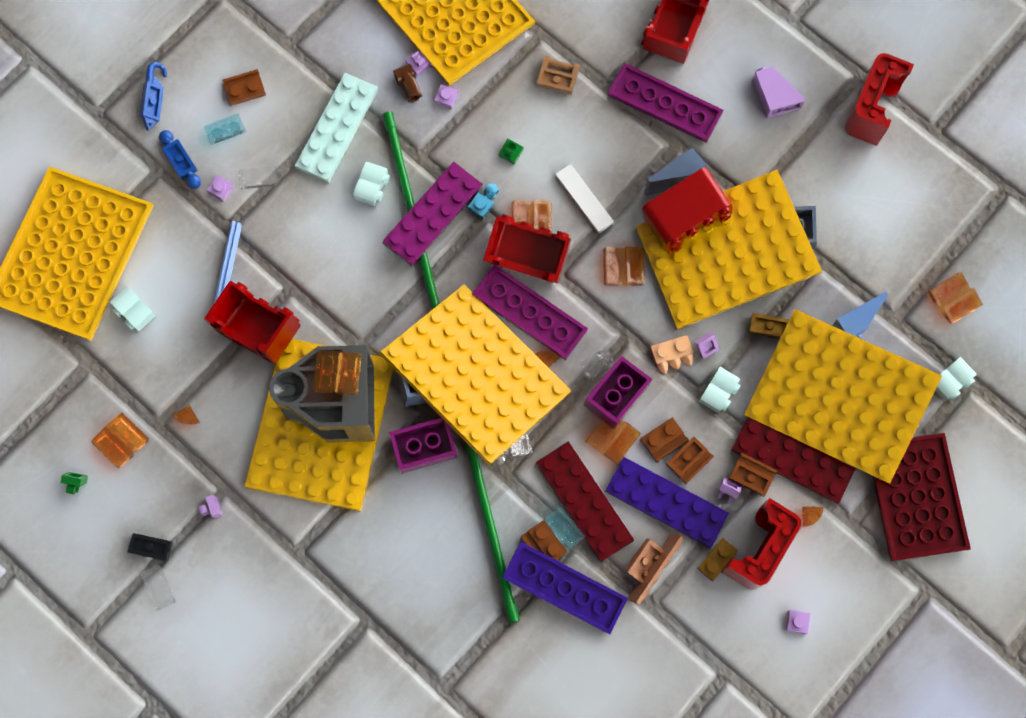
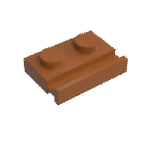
[223,69,266,106]
[640,417,689,463]
[666,437,714,484]
[728,453,777,497]
[521,520,567,560]

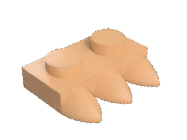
[650,335,693,374]

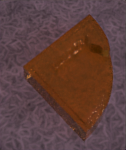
[535,351,560,368]
[173,405,200,425]
[802,506,823,527]

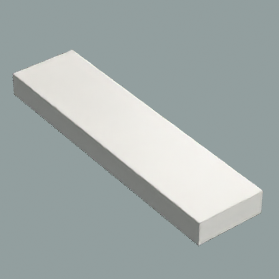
[555,164,614,234]

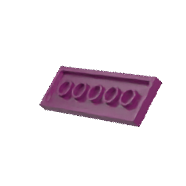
[608,63,724,143]
[382,161,483,266]
[472,264,588,360]

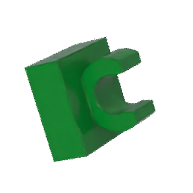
[498,139,524,165]
[60,472,88,494]

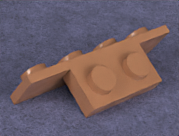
[624,533,684,605]

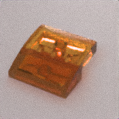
[512,199,552,234]
[603,246,645,286]
[928,272,983,324]
[313,351,362,395]
[91,413,149,469]
[585,419,641,464]

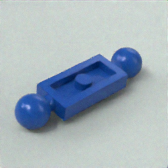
[159,130,201,189]

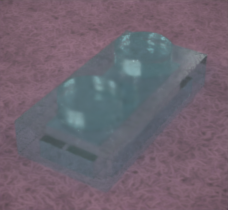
[204,113,246,145]
[545,506,585,550]

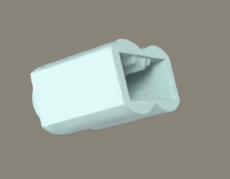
[353,162,390,206]
[110,287,156,331]
[935,357,977,401]
[699,367,741,414]

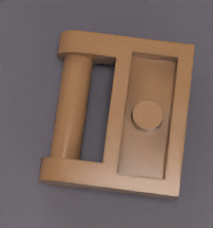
[536,56,580,95]

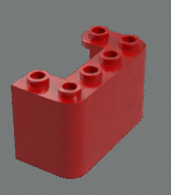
[641,0,709,64]
[845,53,914,146]
[642,167,732,254]
[483,214,572,284]
[204,281,301,365]
[722,498,801,590]

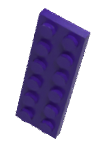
[605,457,729,549]
[502,542,628,634]

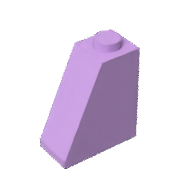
[752,67,805,118]

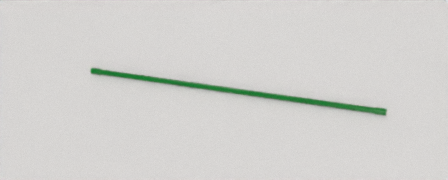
[382,112,520,623]

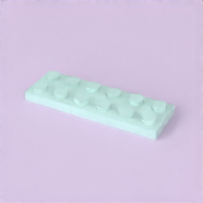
[295,73,378,183]

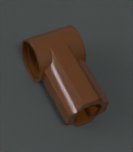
[393,64,422,102]

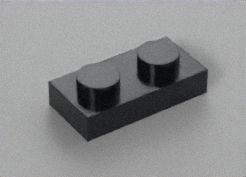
[127,533,173,562]

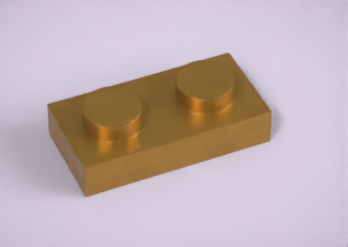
[749,313,789,339]
[697,538,738,582]

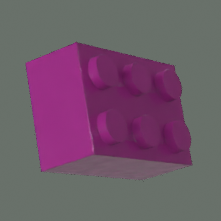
[583,355,652,429]
[389,417,458,474]

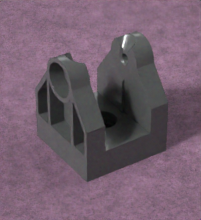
[269,345,375,443]

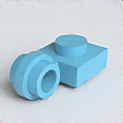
[468,183,499,219]

